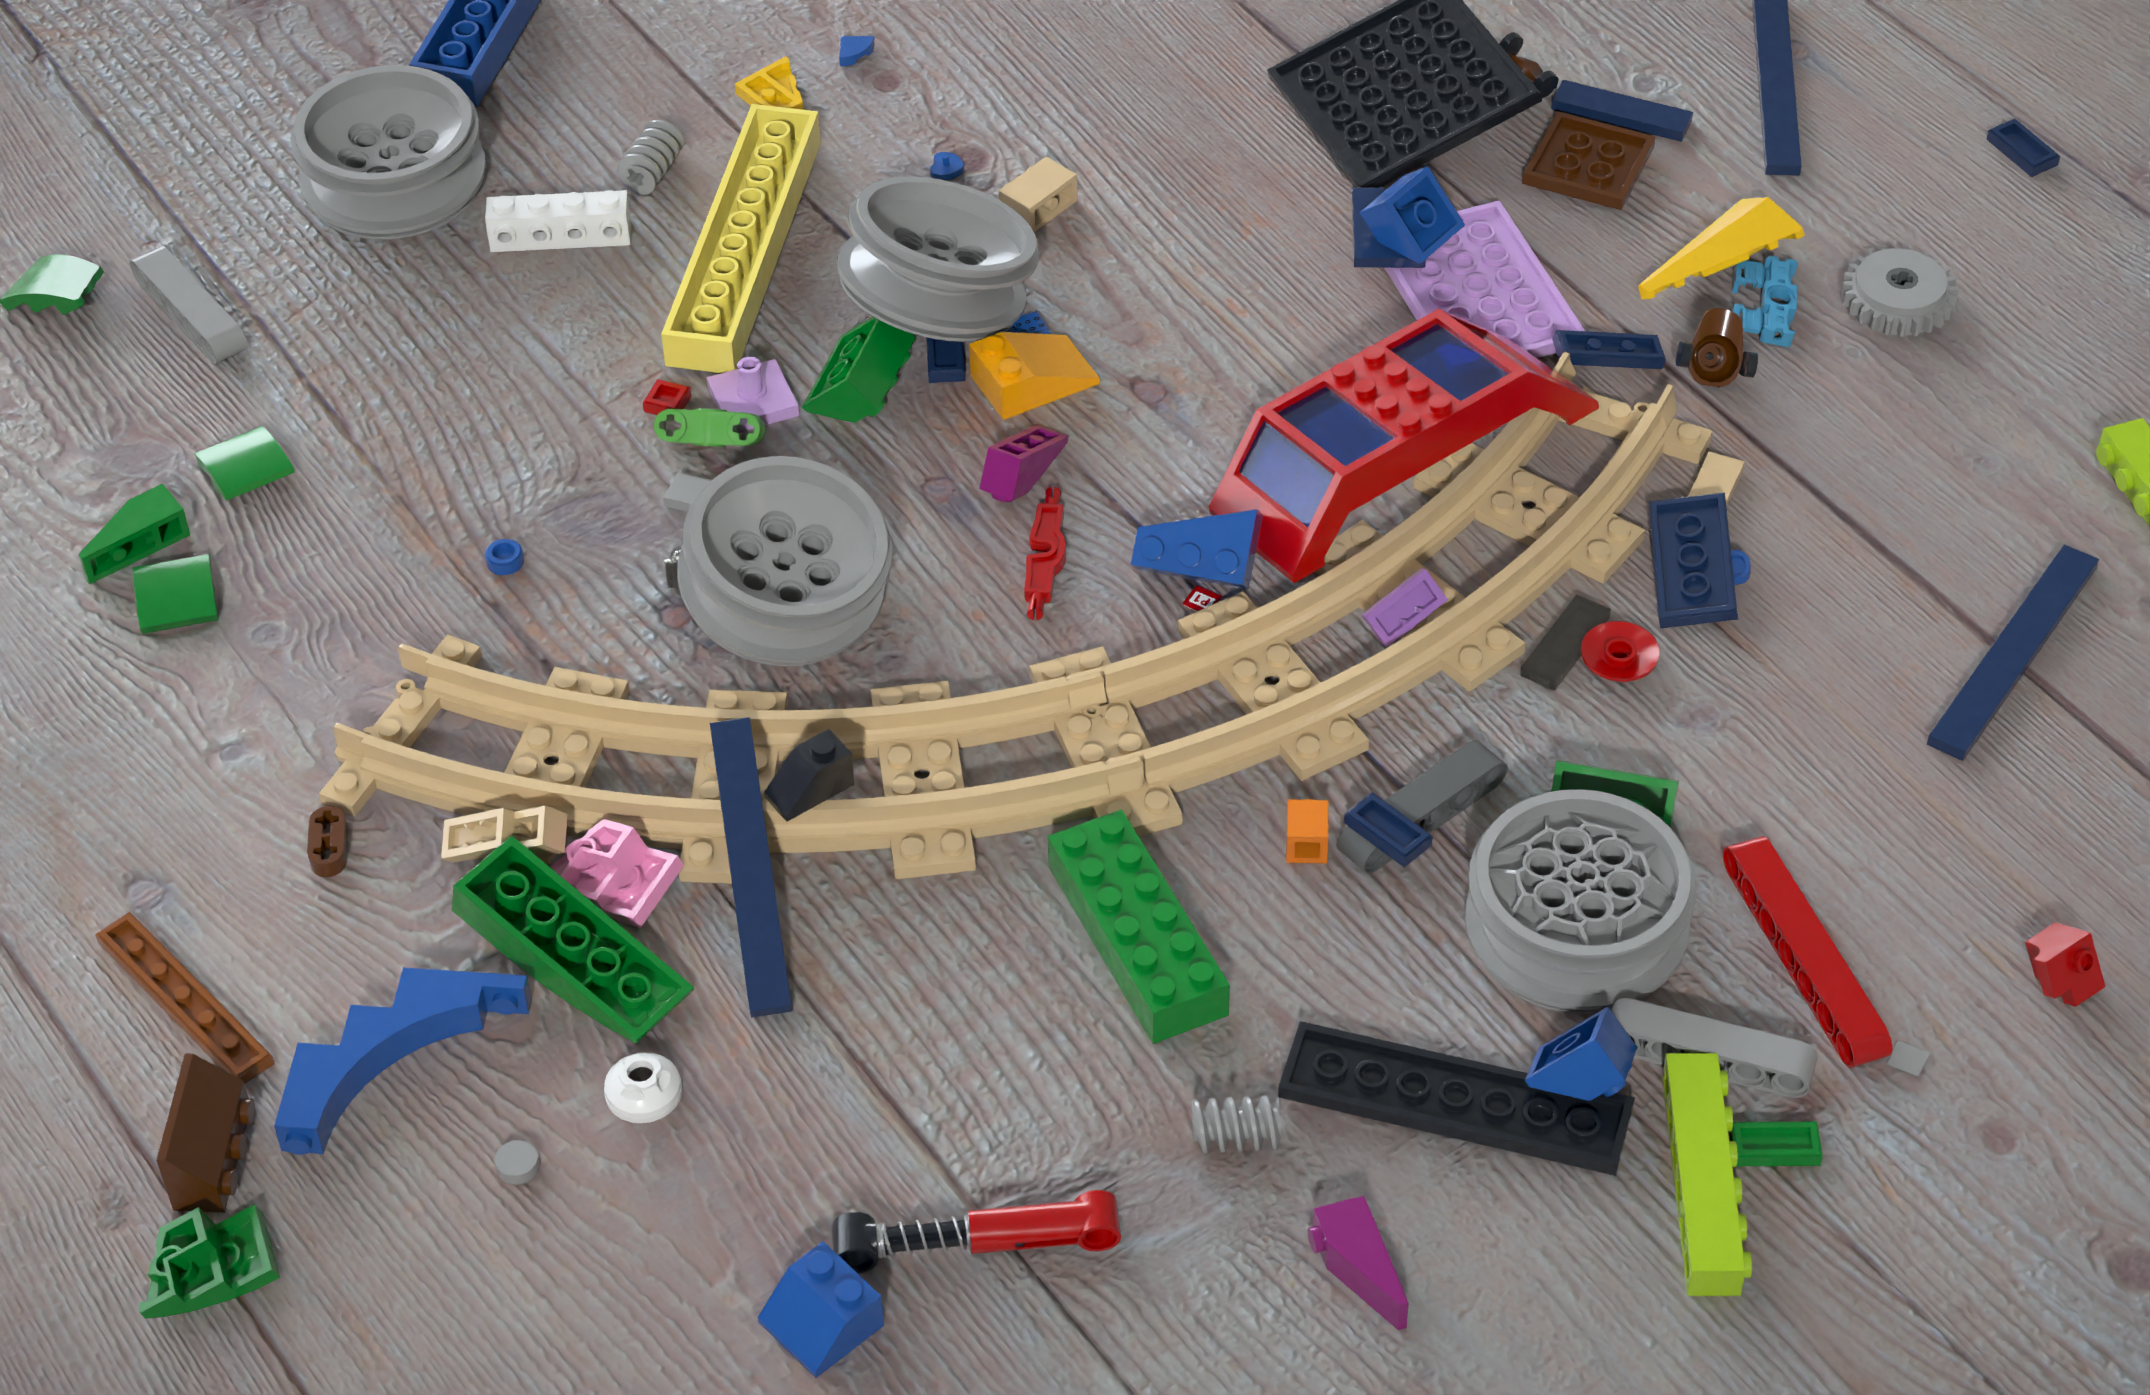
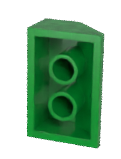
[802,317,915,423]
[1551,760,1679,828]

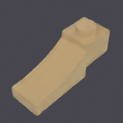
[441,805,567,863]

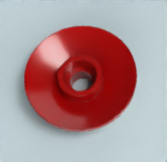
[1581,621,1660,682]

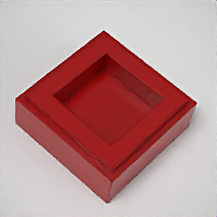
[643,379,692,419]

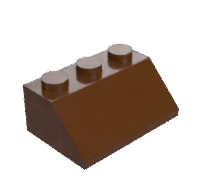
[156,1053,255,1213]

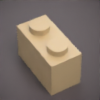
[999,157,1077,232]

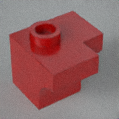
[2025,922,2106,1007]

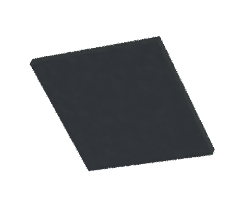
[1267,0,1542,188]

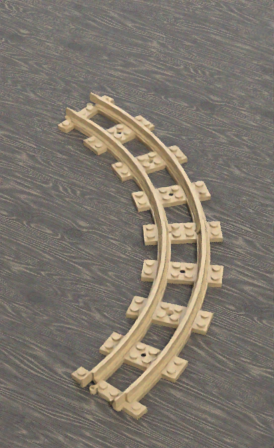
[319,352,1713,884]

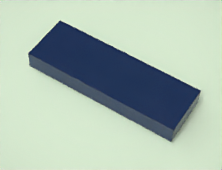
[1552,330,1666,369]

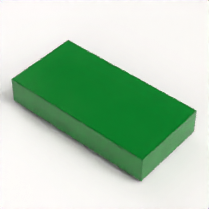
[1729,1121,1823,1167]

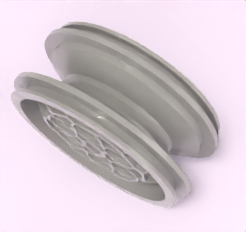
[291,65,486,240]
[837,177,1039,342]
[677,456,892,666]
[1465,790,1696,1014]

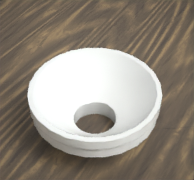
[604,1053,682,1123]

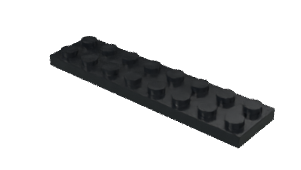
[1278,1021,1635,1176]

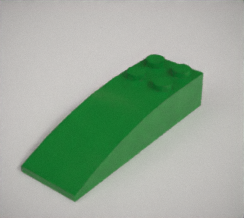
[452,835,694,1044]

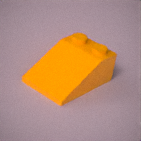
[969,332,1100,420]

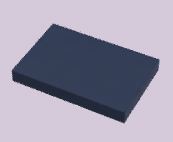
[1352,188,1426,268]

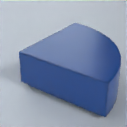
[839,36,875,67]

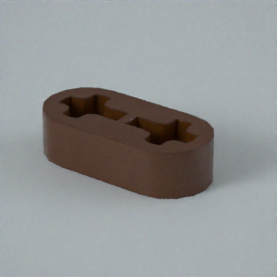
[307,806,348,877]

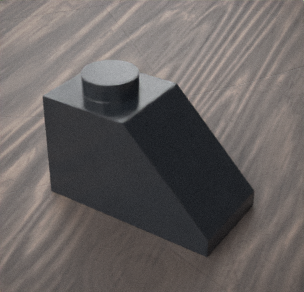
[764,729,854,822]

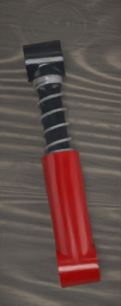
[832,1190,1121,1274]

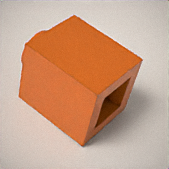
[1286,799,1328,864]

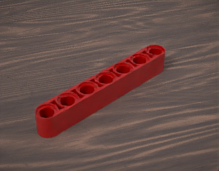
[1723,836,1893,1068]

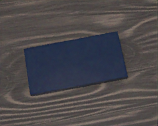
[1649,492,1738,628]

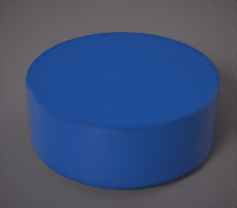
[485,539,524,575]

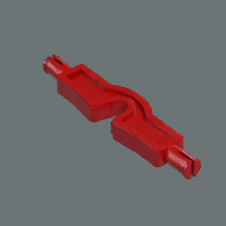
[1024,487,1066,620]

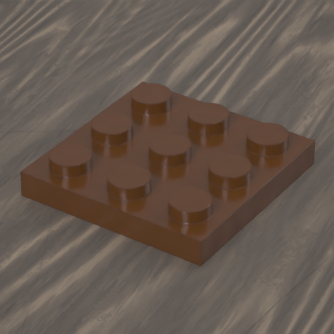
[1522,111,1655,210]

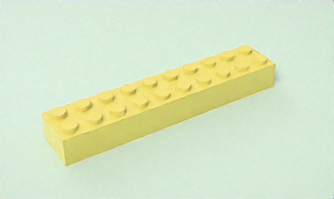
[661,104,821,373]

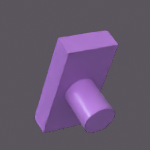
[1361,568,1448,648]

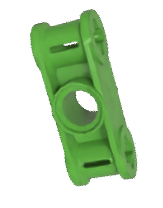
[654,408,766,447]

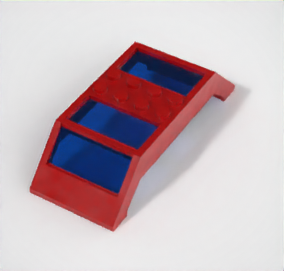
[1208,309,1599,583]

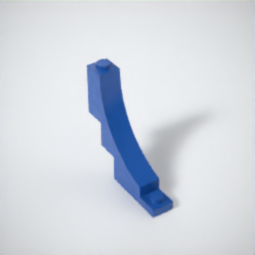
[274,967,532,1155]

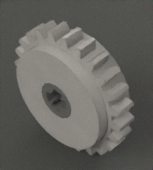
[1841,247,1959,337]

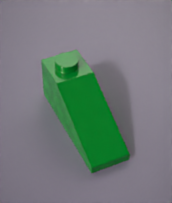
[78,484,190,585]

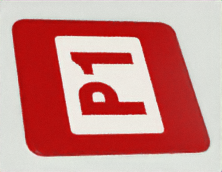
[1182,586,1222,611]

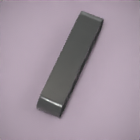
[1336,740,1508,874]

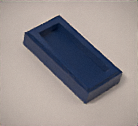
[1986,118,2060,177]
[926,337,965,383]
[1344,792,1433,868]

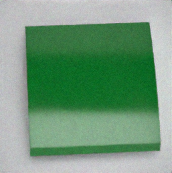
[195,426,295,501]
[132,554,219,634]

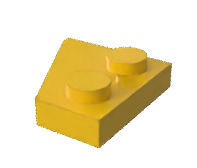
[735,56,803,110]

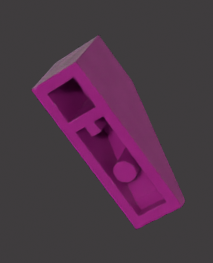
[979,425,1069,502]
[1307,1195,1409,1330]

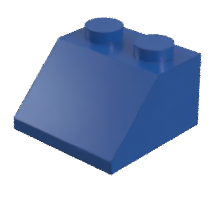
[1359,166,1465,264]
[1525,1007,1637,1101]
[758,1241,884,1378]

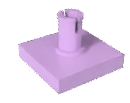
[706,357,799,432]

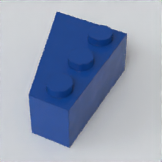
[1130,509,1263,590]

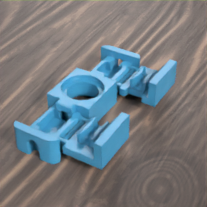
[1732,256,1798,347]

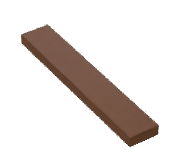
[95,912,274,1084]

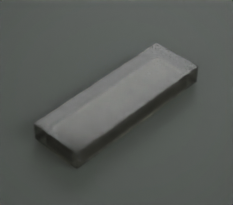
[1520,594,1611,691]

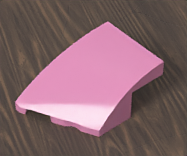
[550,819,684,928]

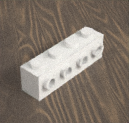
[485,190,631,252]

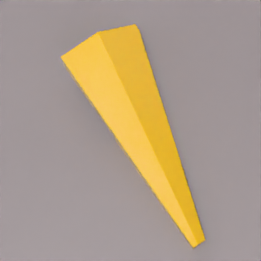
[1638,197,1805,300]

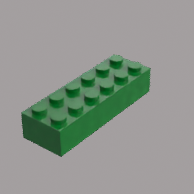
[1047,809,1230,1044]

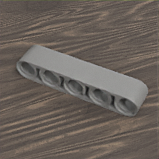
[130,246,248,364]
[1611,998,1818,1098]

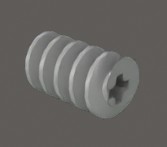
[618,120,685,194]
[1191,1096,1281,1154]

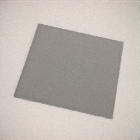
[1886,1040,1930,1077]

